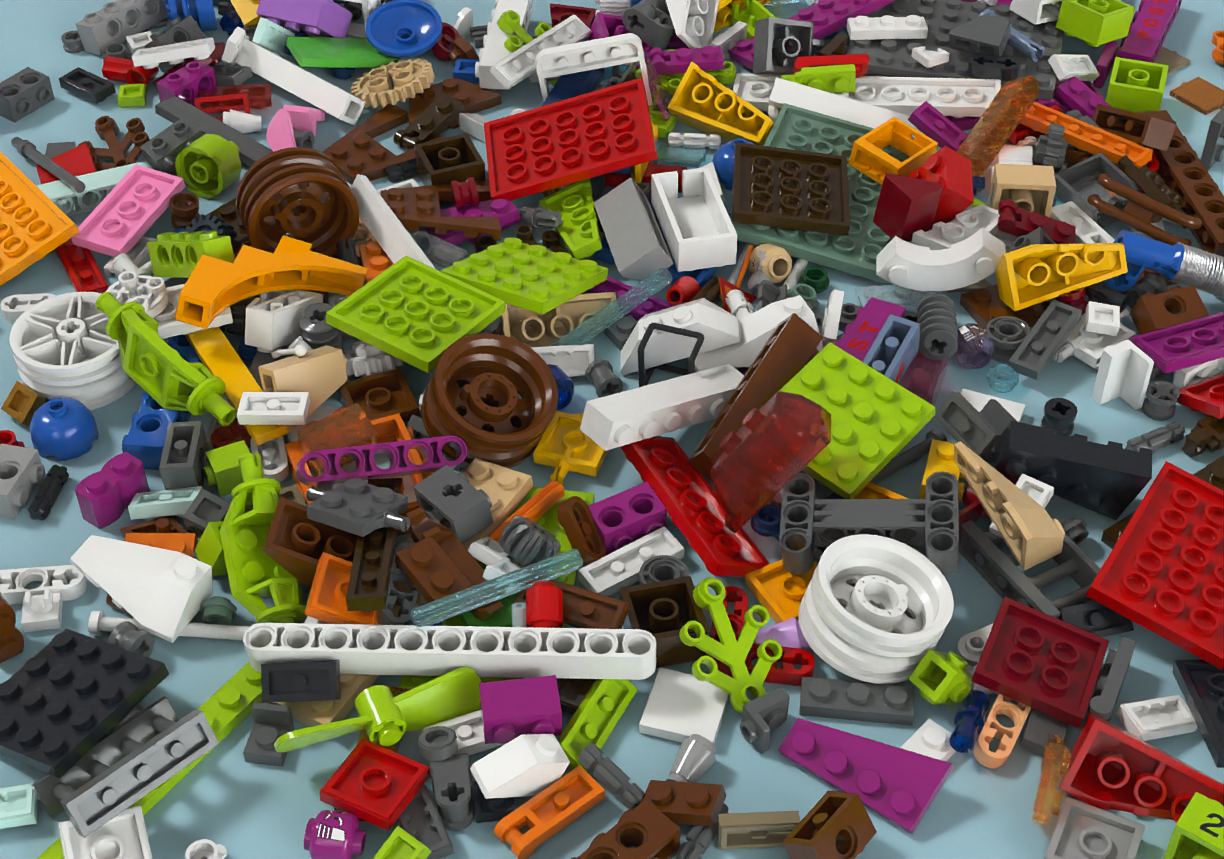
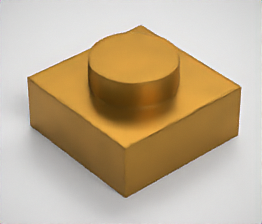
[1,381,46,426]

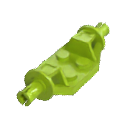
[95,292,238,426]
[219,453,307,623]

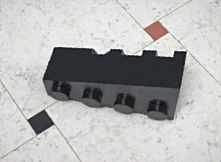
[993,421,1152,520]

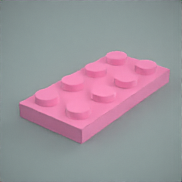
[71,164,186,257]

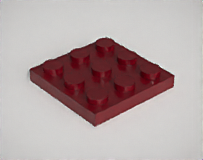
[971,597,1109,728]

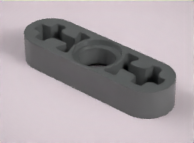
[377,542,419,625]

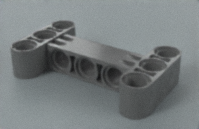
[779,471,959,575]

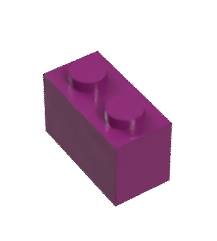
[479,675,562,744]

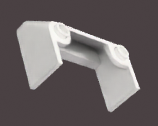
[535,33,653,106]

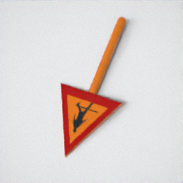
[718,245,757,313]

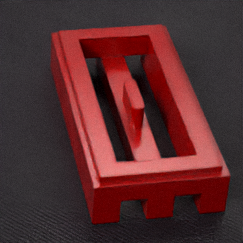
[194,93,251,122]

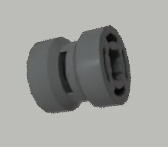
[1126,274,1168,309]

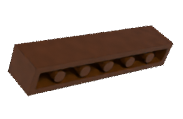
[688,313,823,486]

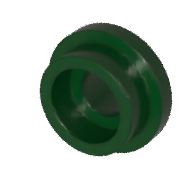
[800,267,830,294]

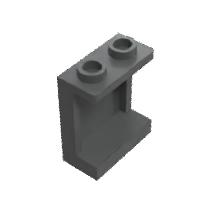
[933,391,1018,463]

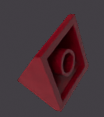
[873,172,944,242]

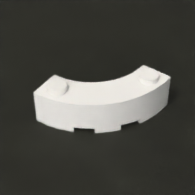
[876,228,1006,292]

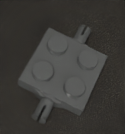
[306,479,411,537]

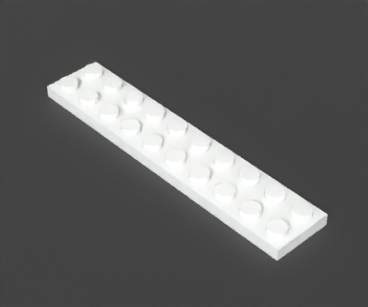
[733,73,1001,119]

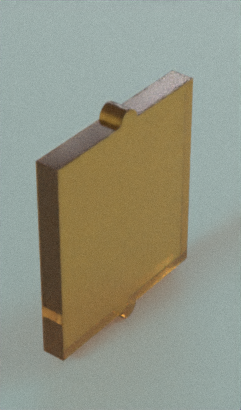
[1170,77,1224,115]

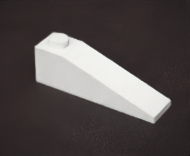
[687,295,824,372]
[70,535,213,643]

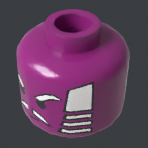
[304,810,367,859]

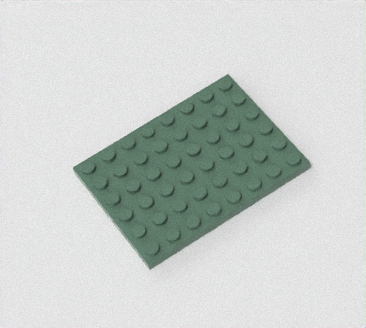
[730,103,941,286]

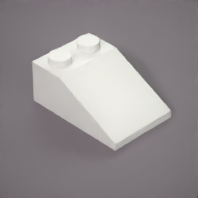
[666,0,719,49]

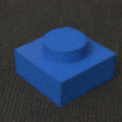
[453,59,480,83]

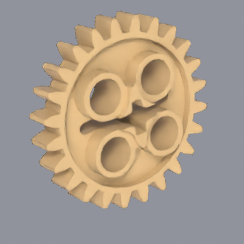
[350,58,435,108]

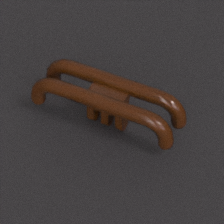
[1087,173,1202,246]

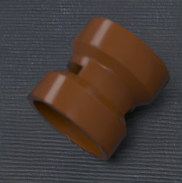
[170,192,200,230]

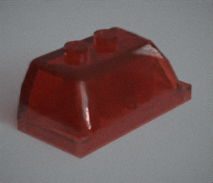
[710,391,831,534]

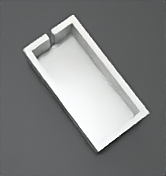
[651,167,737,272]

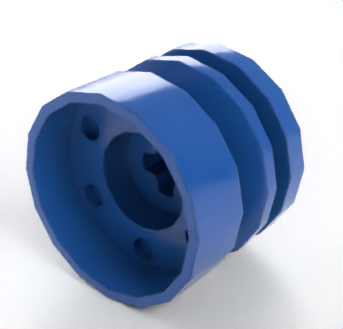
[164,0,217,32]

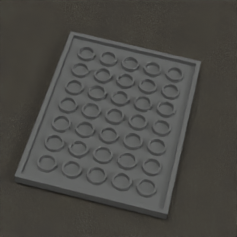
[846,0,1065,100]

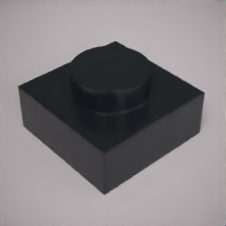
[474,781,515,823]

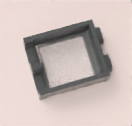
[1054,153,1142,228]

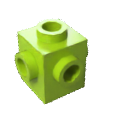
[908,649,973,707]

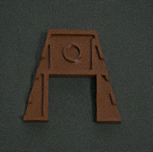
[322,103,443,185]
[381,179,501,241]

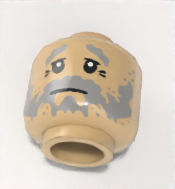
[748,243,792,284]

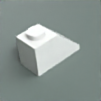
[470,734,570,799]

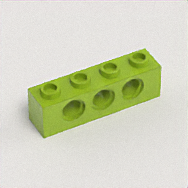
[147,231,235,278]

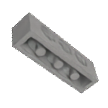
[76,0,167,55]

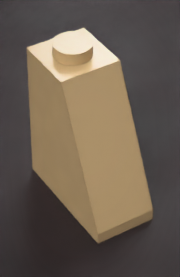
[258,346,348,433]

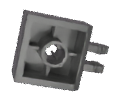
[753,17,826,75]

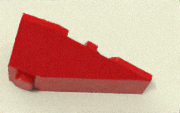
[1059,713,1224,822]

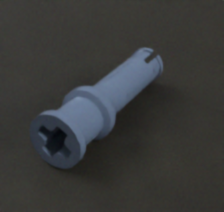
[978,9,1045,62]

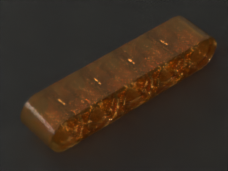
[956,76,1040,180]

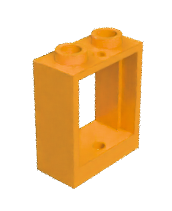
[848,117,938,185]

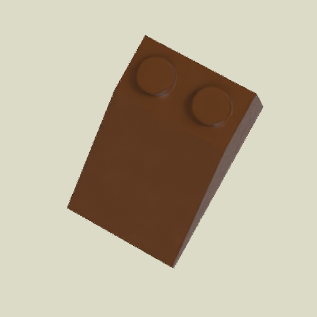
[263,496,358,590]

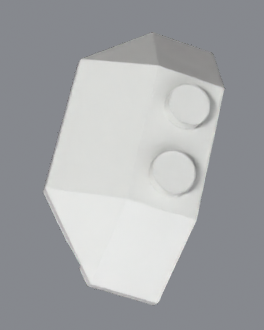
[620,298,741,376]

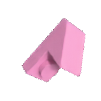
[283,105,325,137]

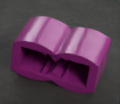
[75,452,150,529]

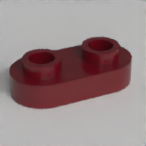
[432,22,460,61]

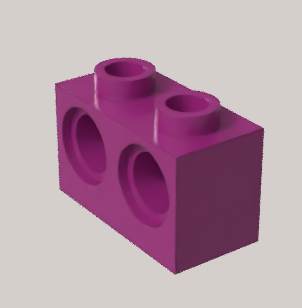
[156,60,218,107]
[588,482,667,556]

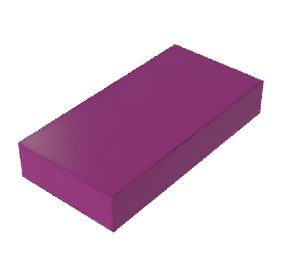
[1093,41,1118,89]

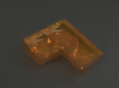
[1032,733,1071,825]

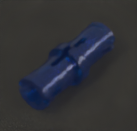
[949,690,990,753]

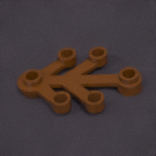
[77,116,150,171]

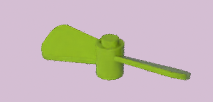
[274,667,482,752]

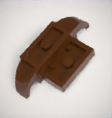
[395,507,504,620]

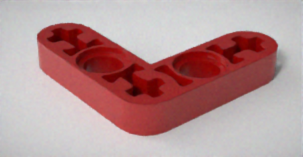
[708,586,815,686]

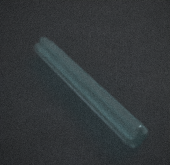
[551,268,673,346]
[410,549,583,627]

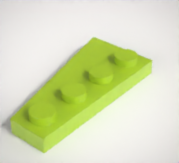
[538,179,602,260]

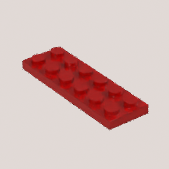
[620,436,769,578]

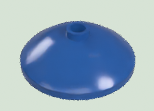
[365,0,442,58]

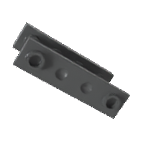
[959,520,1100,619]
[32,696,219,838]

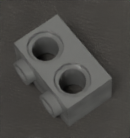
[0,67,55,123]
[140,116,202,176]

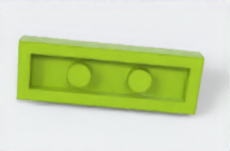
[557,679,638,772]

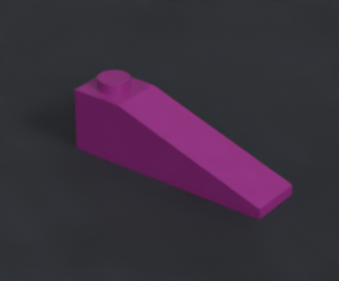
[588,12,690,52]

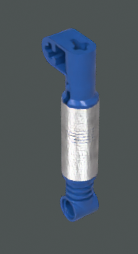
[1104,230,1224,298]

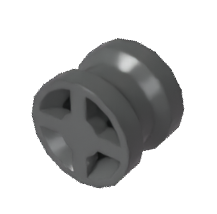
[1142,380,1180,421]
[107,621,155,658]

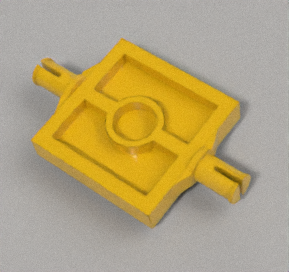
[533,411,609,484]

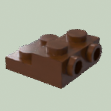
[339,368,420,425]

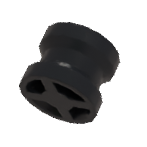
[1041,398,1078,437]

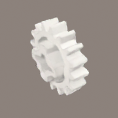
[343,341,404,378]

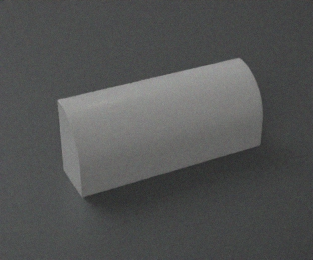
[594,177,674,280]

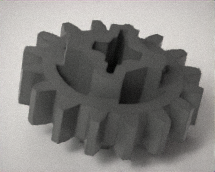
[1032,123,1068,173]

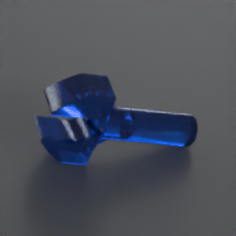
[219,11,244,35]

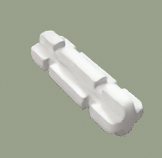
[668,133,721,149]

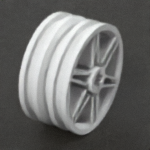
[9,292,136,410]
[798,534,954,684]

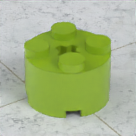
[175,134,242,199]

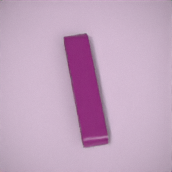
[296,435,467,486]

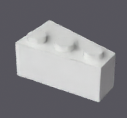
[245,290,323,353]

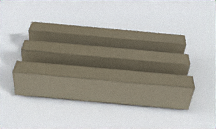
[717,811,800,850]

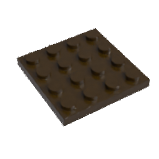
[732,142,850,236]

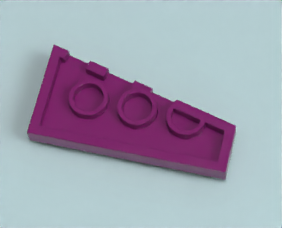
[778,718,953,834]

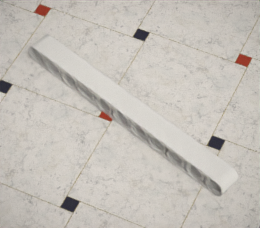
[243,623,656,680]

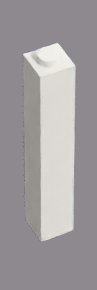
[235,39,366,126]

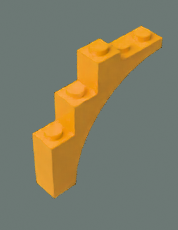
[175,235,368,329]

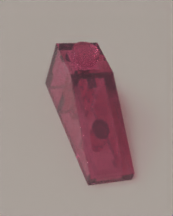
[902,351,950,406]

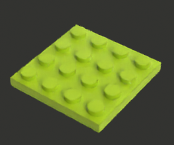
[441,237,608,315]
[326,256,506,373]
[744,342,936,499]

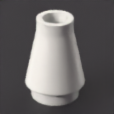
[223,109,261,134]

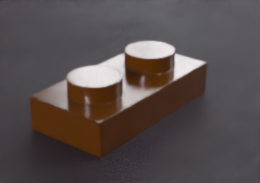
[641,780,727,826]

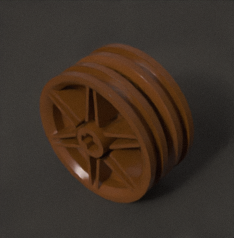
[236,147,359,257]
[421,333,558,468]

